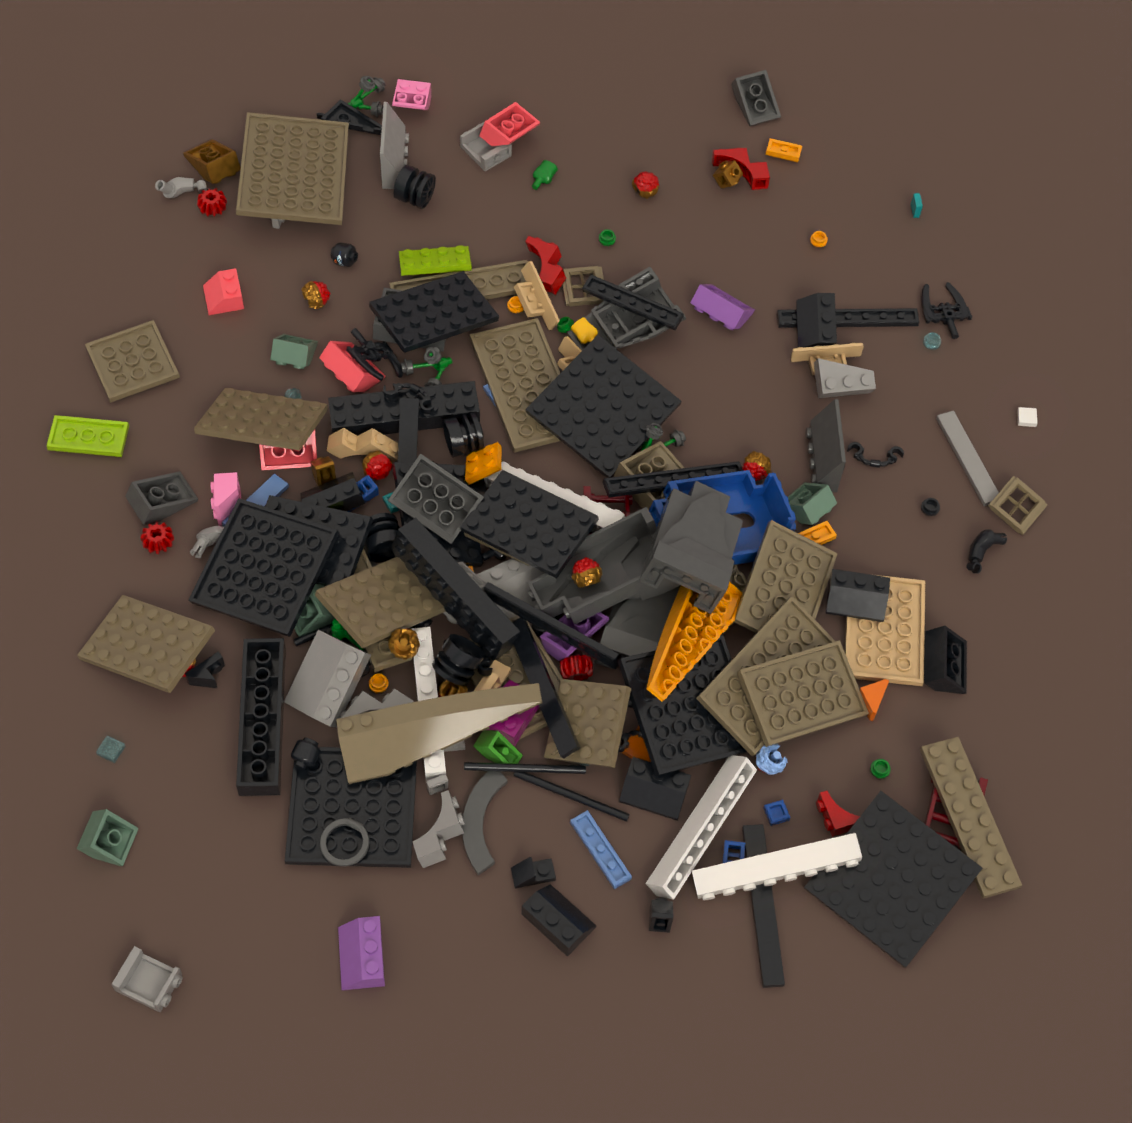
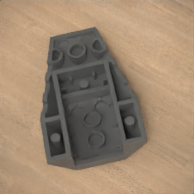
[567,267,686,350]

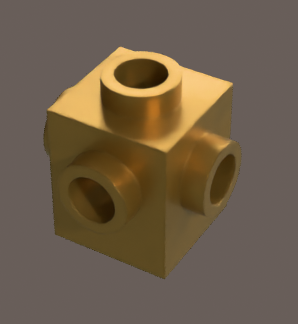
[713,160,743,188]

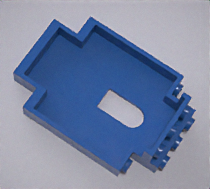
[649,470,796,565]

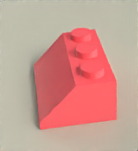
[479,102,540,146]
[319,341,386,393]
[259,430,317,470]

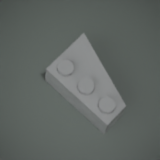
[814,358,876,398]

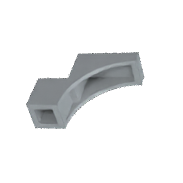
[339,689,414,718]
[412,790,465,868]

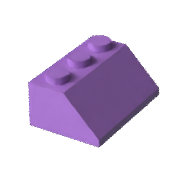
[690,284,755,330]
[540,612,609,661]
[338,916,385,990]

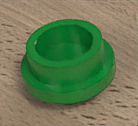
[599,229,616,246]
[557,317,574,333]
[870,759,891,779]

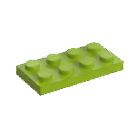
[399,245,472,276]
[46,415,129,457]

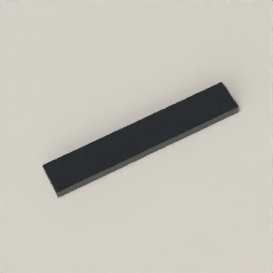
[582,275,684,330]

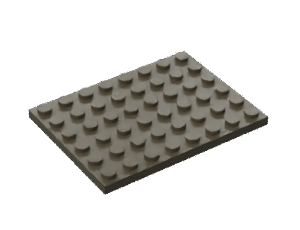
[236,112,349,225]

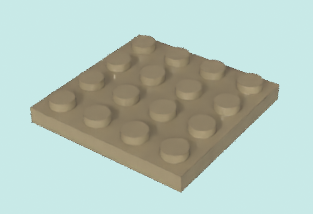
[85,320,180,403]
[544,679,631,768]

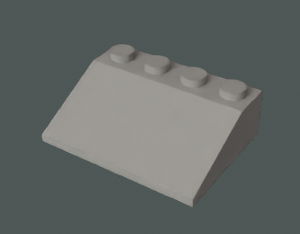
[380,102,409,189]
[476,558,545,619]
[284,630,371,728]

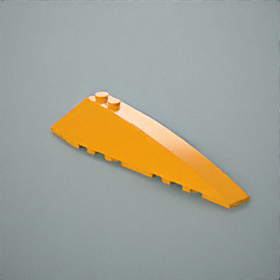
[646,582,742,702]

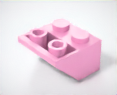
[392,79,431,110]
[211,472,241,526]

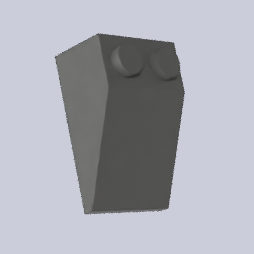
[731,70,781,126]
[125,471,198,525]

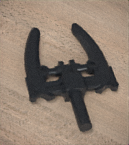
[921,282,972,339]
[346,328,403,381]

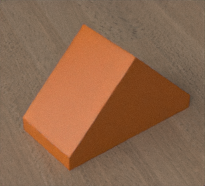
[860,679,889,721]

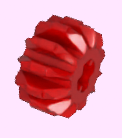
[197,188,227,217]
[140,521,174,555]
[560,654,593,681]

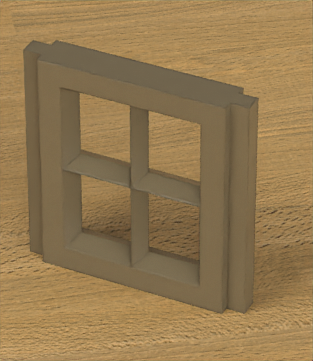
[562,266,604,307]
[988,476,1048,535]

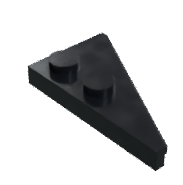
[321,99,382,135]

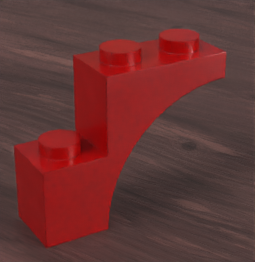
[712,148,770,190]
[525,236,566,295]
[816,790,860,837]

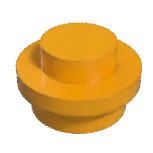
[810,231,828,247]
[507,296,524,313]
[369,674,389,693]

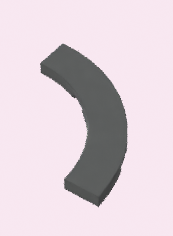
[462,771,508,875]

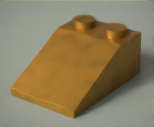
[183,139,241,184]

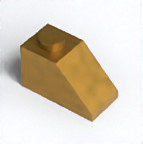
[311,456,336,486]

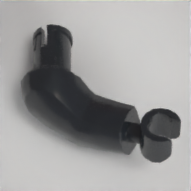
[966,529,1007,573]

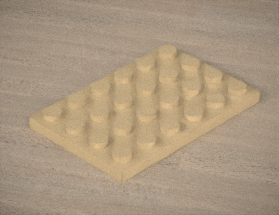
[845,575,925,686]

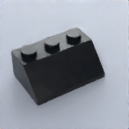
[796,293,837,348]
[300,472,365,511]
[826,569,890,622]
[924,625,967,694]
[619,757,691,821]
[521,884,596,956]

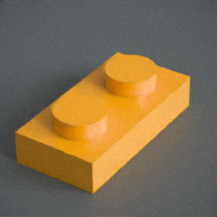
[766,138,802,162]
[798,521,837,545]

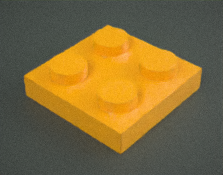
[465,442,502,485]

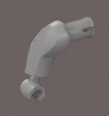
[155,177,207,198]
[190,526,224,558]

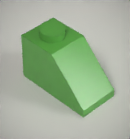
[474,730,523,764]

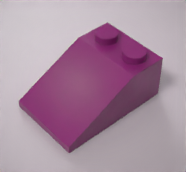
[486,680,540,747]

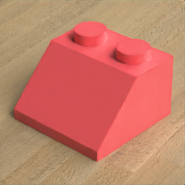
[203,268,244,315]

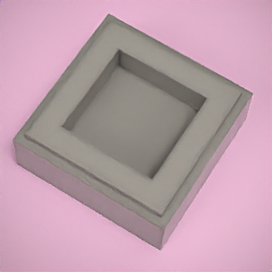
[426,774,448,795]

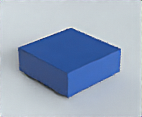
[763,800,790,826]

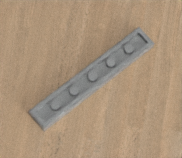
[936,410,999,506]

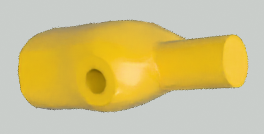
[571,317,598,344]

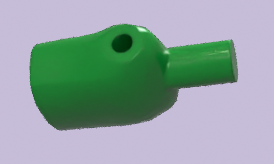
[532,160,558,190]

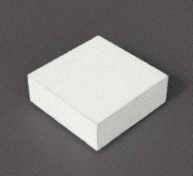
[1017,407,1037,427]

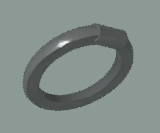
[320,818,370,866]

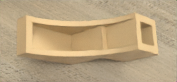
[327,428,398,462]

